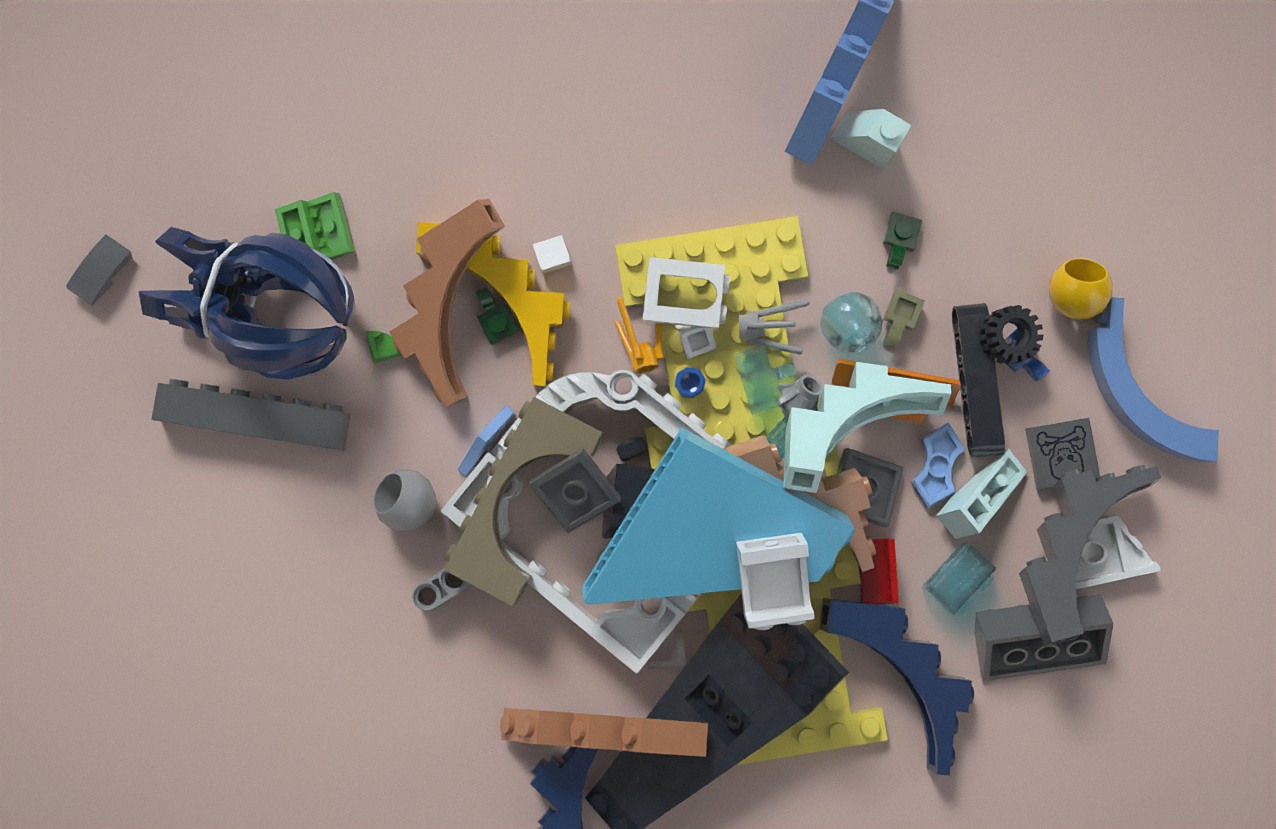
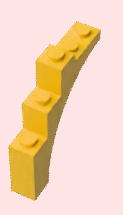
[416,222,571,388]

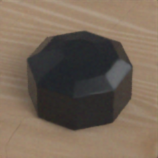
[616,436,647,462]

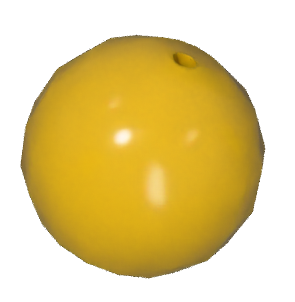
[1049,258,1113,320]

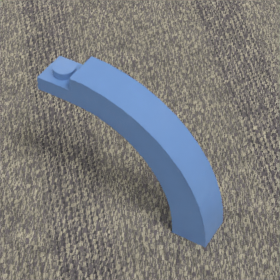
[1088,297,1219,463]

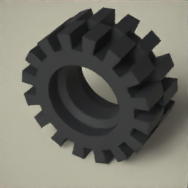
[980,305,1044,365]

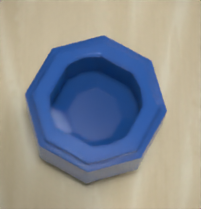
[674,367,706,398]

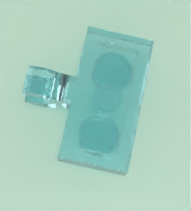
[734,345,796,415]

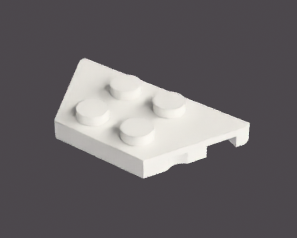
[1046,515,1161,589]

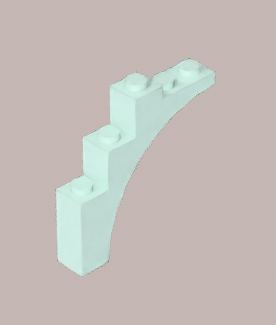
[783,362,951,493]

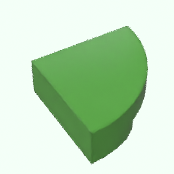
[366,331,403,363]

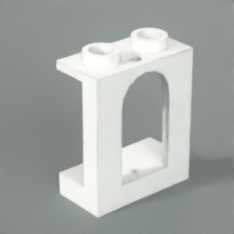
[643,257,730,332]

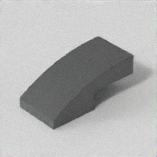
[66,234,132,306]

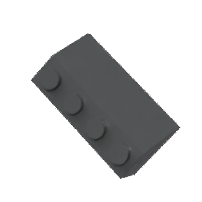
[974,595,1114,681]

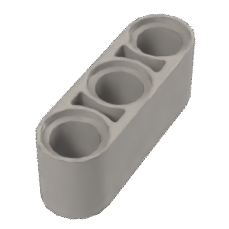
[412,568,472,611]

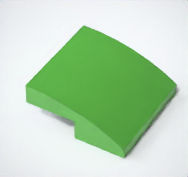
[274,192,355,260]

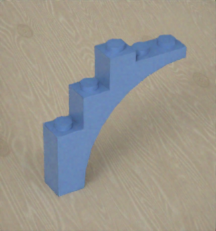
[784,0,895,165]

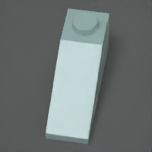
[936,449,1027,539]

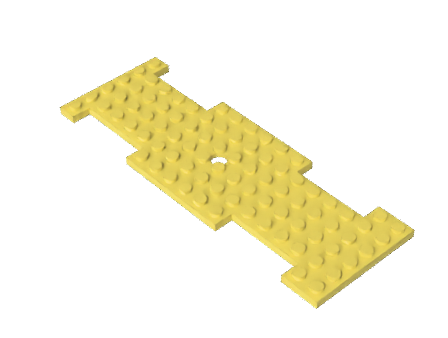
[615,216,888,765]

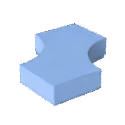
[910,422,965,508]

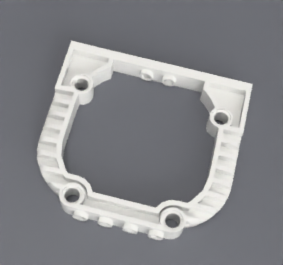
[441,370,731,674]

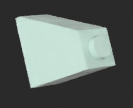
[830,109,911,170]

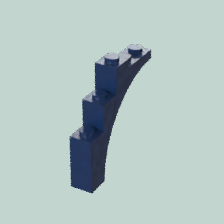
[819,598,974,776]
[530,746,598,829]

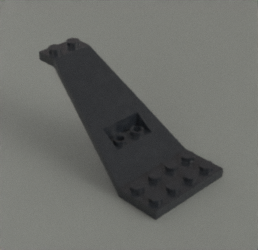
[585,593,849,829]

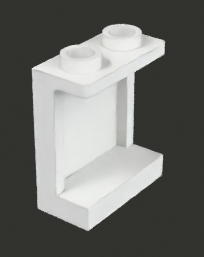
[736,533,814,630]

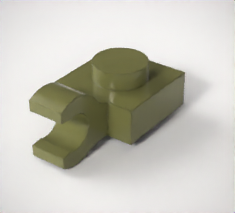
[883,289,925,348]

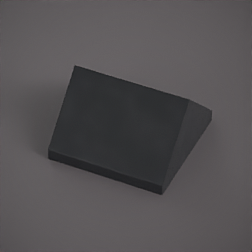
[602,463,655,539]

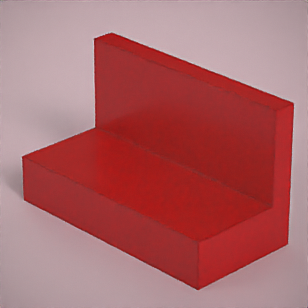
[859,538,899,603]

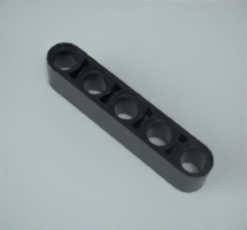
[952,303,1005,457]

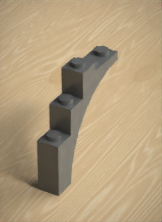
[1019,465,1161,647]

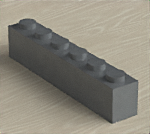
[151,379,351,451]

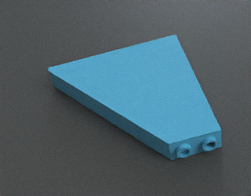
[582,427,855,605]

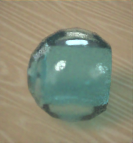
[820,292,883,353]

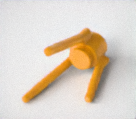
[615,297,664,373]

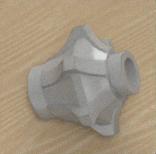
[776,375,823,418]

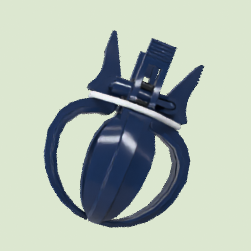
[138,226,355,380]

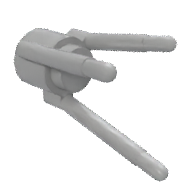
[739,300,810,355]

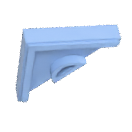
[458,405,515,476]

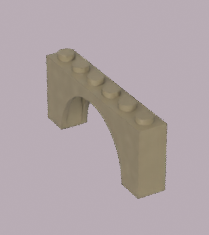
[444,397,605,606]

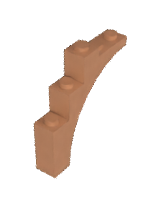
[389,199,505,408]
[723,435,876,572]
[500,708,708,757]

